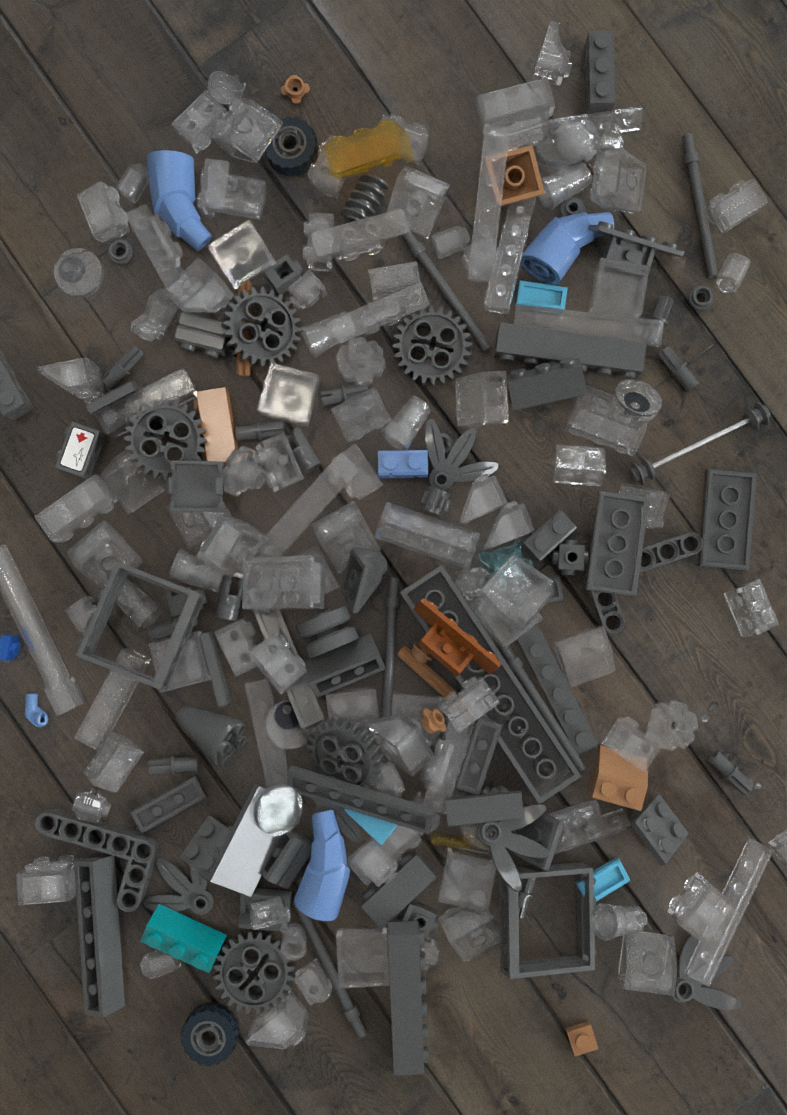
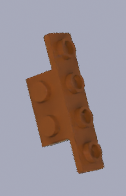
[413,598,501,676]

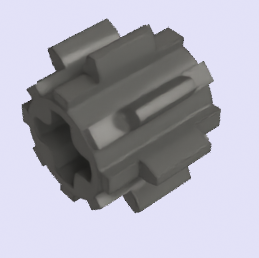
[420,486,451,517]

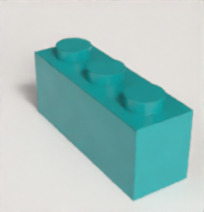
[140,904,227,973]

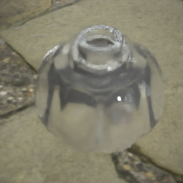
[553,117,598,164]

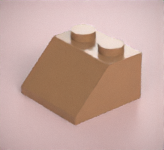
[587,745,648,811]

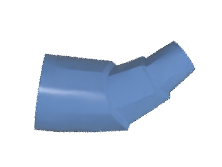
[147,150,212,251]
[520,212,614,285]
[294,810,350,921]

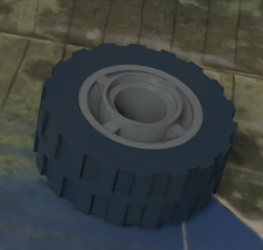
[263,116,319,176]
[181,1002,239,1066]

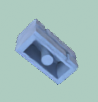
[378,450,428,479]

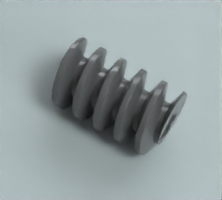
[341,173,389,231]

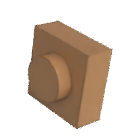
[566,1021,599,1056]

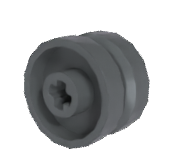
[296,606,359,659]

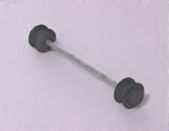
[629,402,771,485]

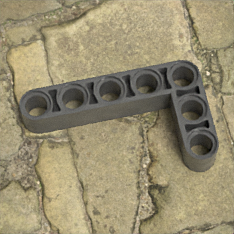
[582,532,703,634]
[35,808,159,912]

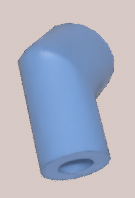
[25,693,49,727]

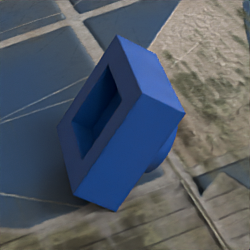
[0,634,21,661]

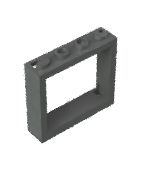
[76,561,205,691]
[499,862,597,979]

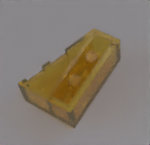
[324,120,414,179]

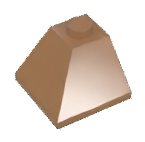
[481,145,545,207]

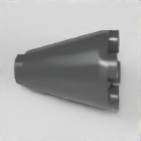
[176,705,246,768]

